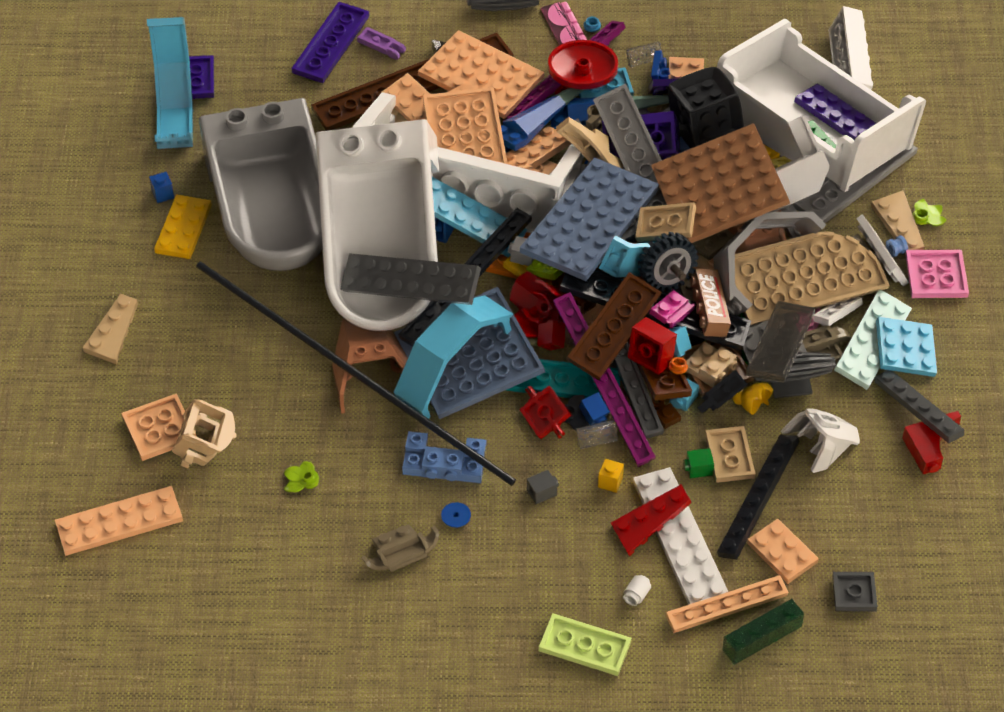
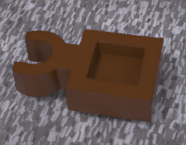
[651,399,681,429]

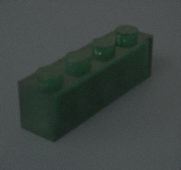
[722,599,804,665]

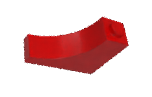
[902,411,961,474]

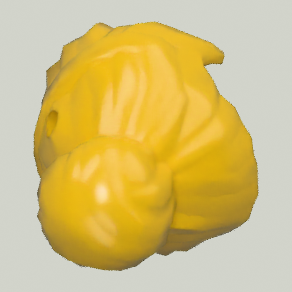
[732,382,773,415]

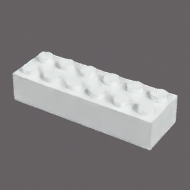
[828,6,873,90]

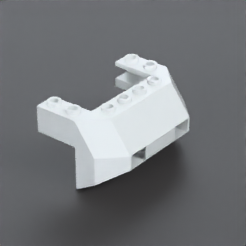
[748,115,830,221]

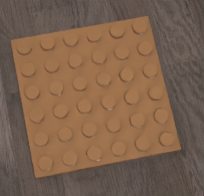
[651,123,790,243]

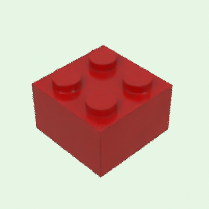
[628,317,677,375]

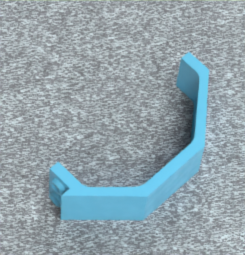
[147,17,193,149]
[599,236,651,277]
[394,296,513,419]

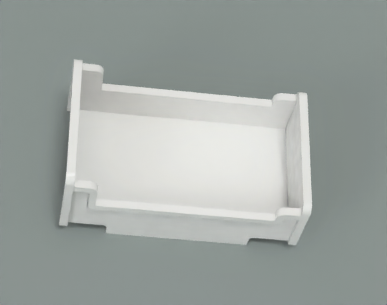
[717,19,926,192]

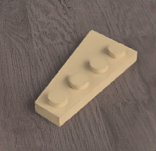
[83,294,138,365]

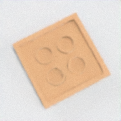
[121,393,197,461]

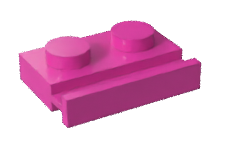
[650,290,695,329]

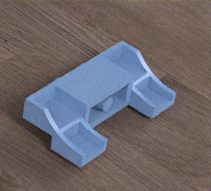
[402,431,487,483]

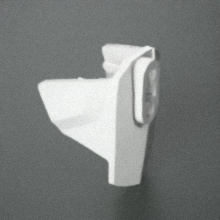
[781,409,860,473]

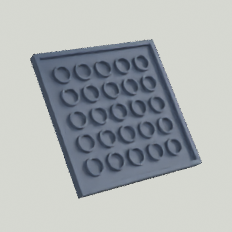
[394,287,545,420]

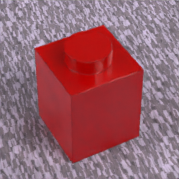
[537,320,565,351]

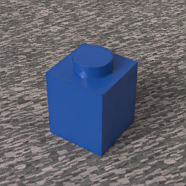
[149,172,174,204]
[579,392,610,426]

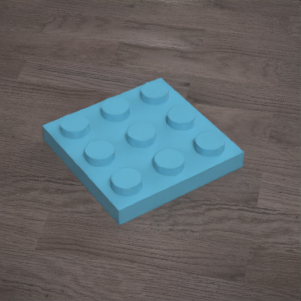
[876,317,937,377]

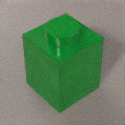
[683,448,714,478]

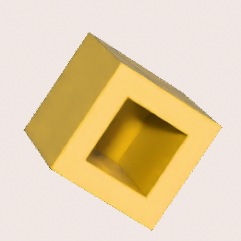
[598,459,624,493]

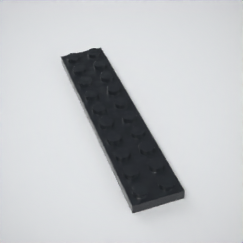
[559,269,751,351]

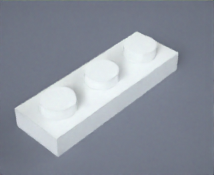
[813,297,863,326]

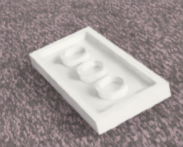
[856,214,909,286]

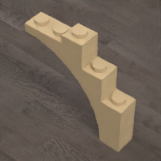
[556,117,623,169]

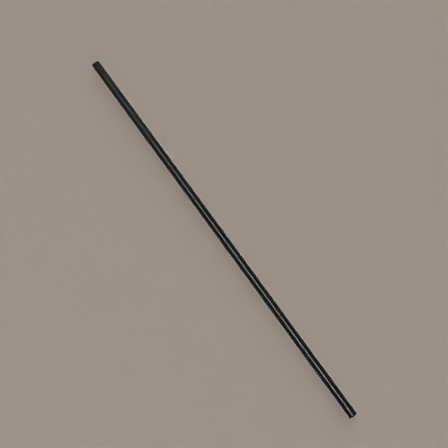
[196,261,516,486]

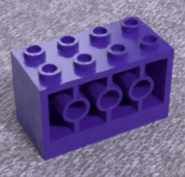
[602,111,681,169]

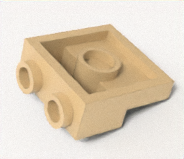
[686,342,738,387]

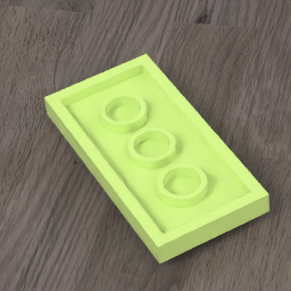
[539,613,632,676]

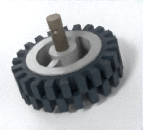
[638,232,698,292]

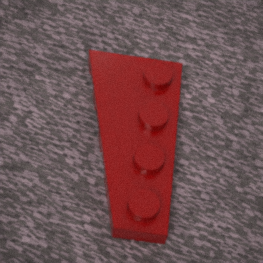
[610,484,692,557]

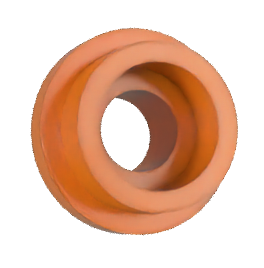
[668,357,688,375]

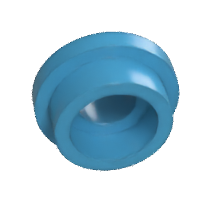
[584,17,601,32]

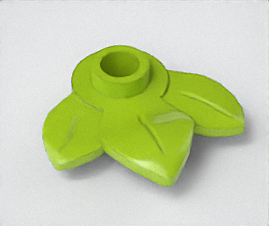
[912,199,947,226]
[284,461,319,493]

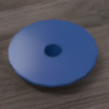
[441,502,471,528]

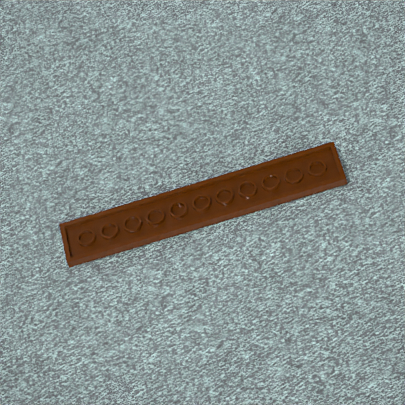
[311,33,514,131]

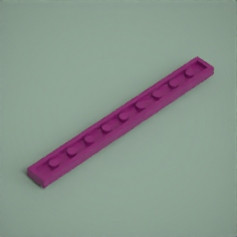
[503,21,626,121]
[553,292,656,467]

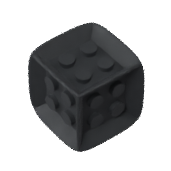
[668,67,744,149]

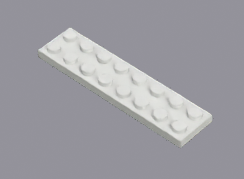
[633,467,728,605]

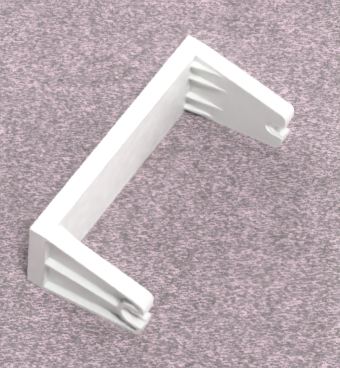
[352,92,586,233]

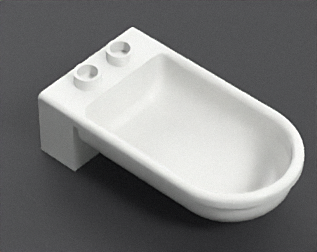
[316,119,439,331]

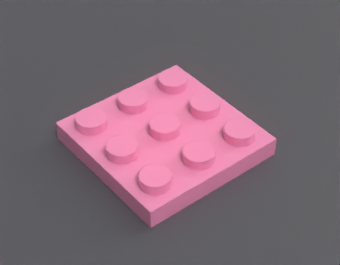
[905,250,969,298]

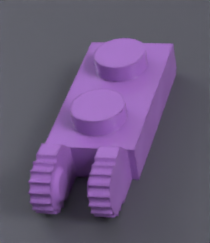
[357,27,406,60]

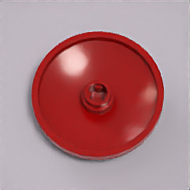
[548,40,618,90]

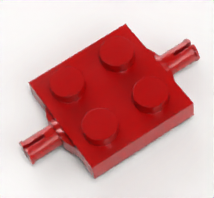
[519,385,571,439]

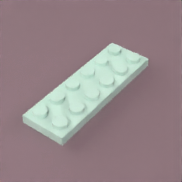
[834,290,912,390]

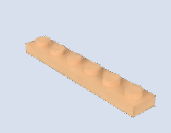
[666,575,789,633]

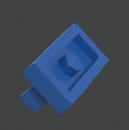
[651,50,670,80]

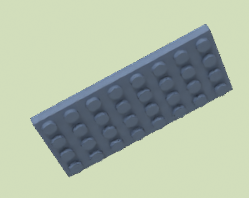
[520,157,659,281]

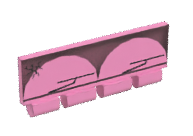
[541,2,587,45]

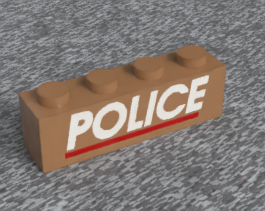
[690,268,731,337]

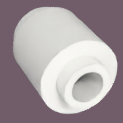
[623,575,651,606]

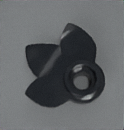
[564,395,590,432]

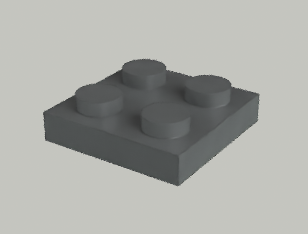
[832,572,878,612]

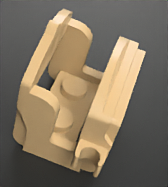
[172,399,237,469]

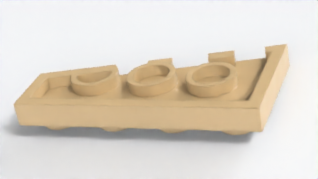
[871,191,925,250]

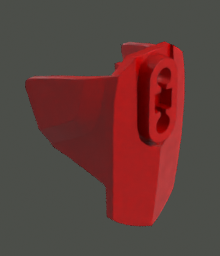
[510,271,565,337]

